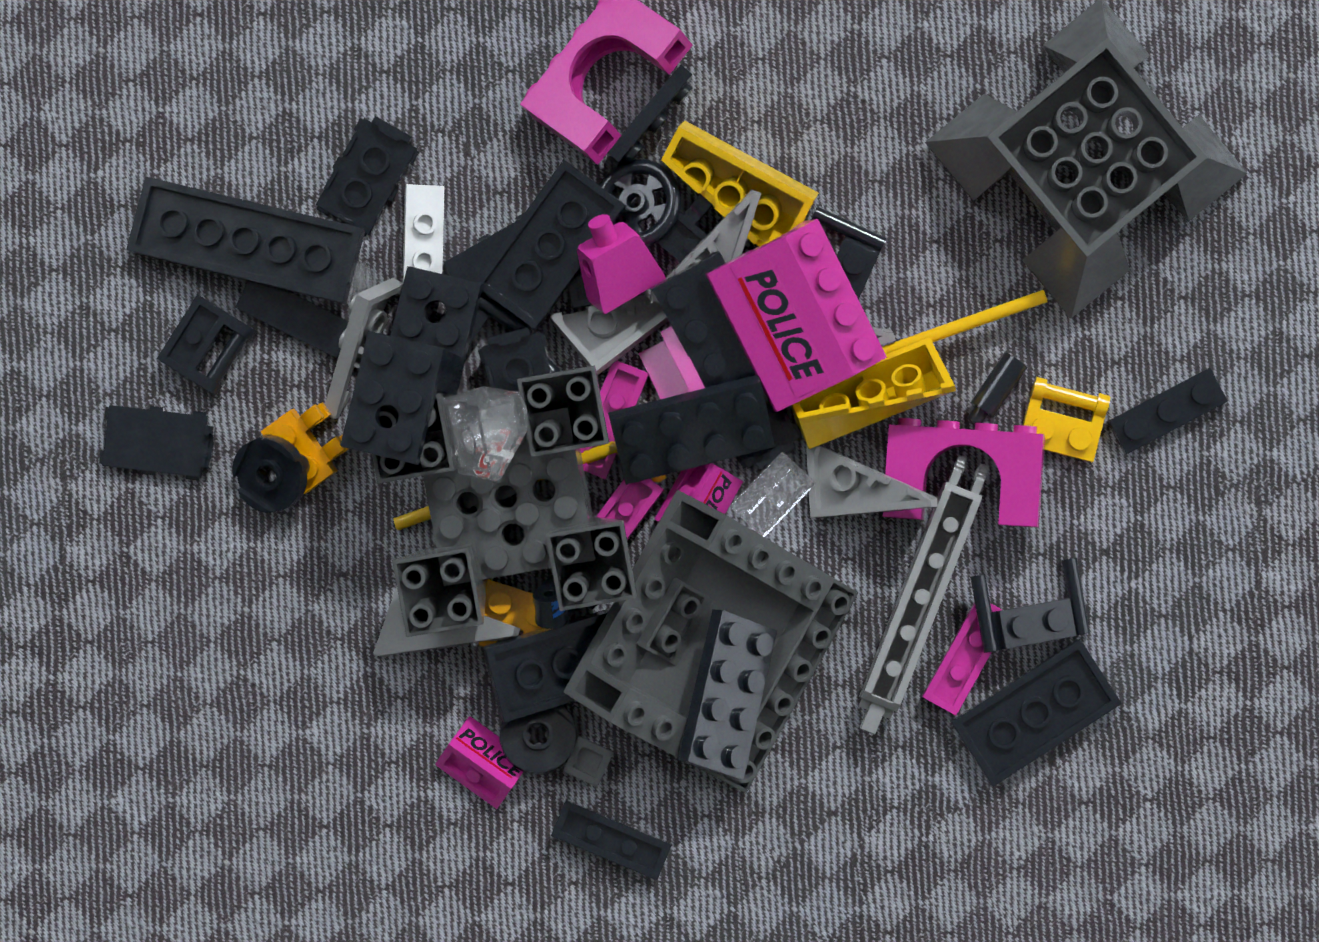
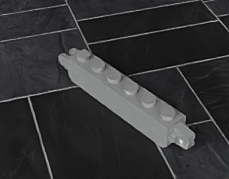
[858,455,989,735]

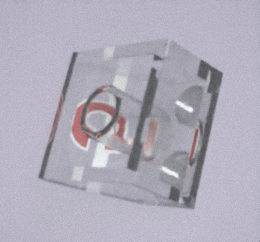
[443,386,527,481]

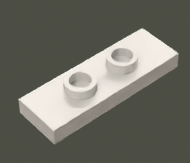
[403,184,444,282]

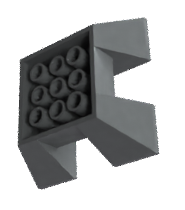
[925,0,1247,319]
[372,365,637,637]

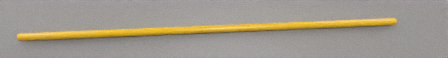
[393,290,1048,531]

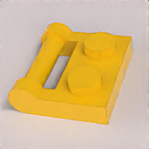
[1023,377,1110,463]

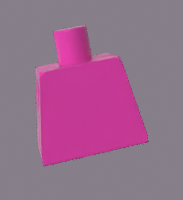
[577,215,666,315]

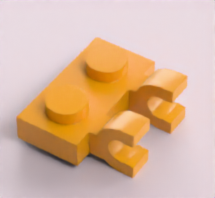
[260,402,349,494]
[479,579,542,646]

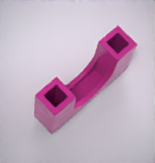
[520,0,693,165]
[883,418,1045,528]

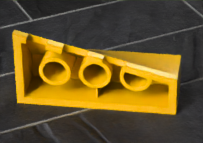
[661,121,819,247]
[791,337,956,449]

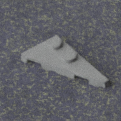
[649,190,761,303]
[325,278,403,419]
[550,295,669,375]
[806,444,938,518]
[373,586,521,657]

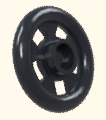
[599,159,681,247]

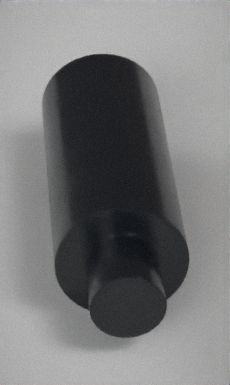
[967,352,1027,424]

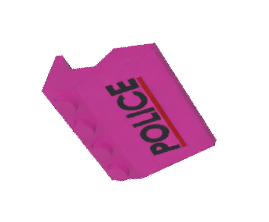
[705,219,887,412]

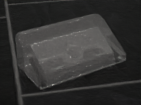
[730,452,816,537]

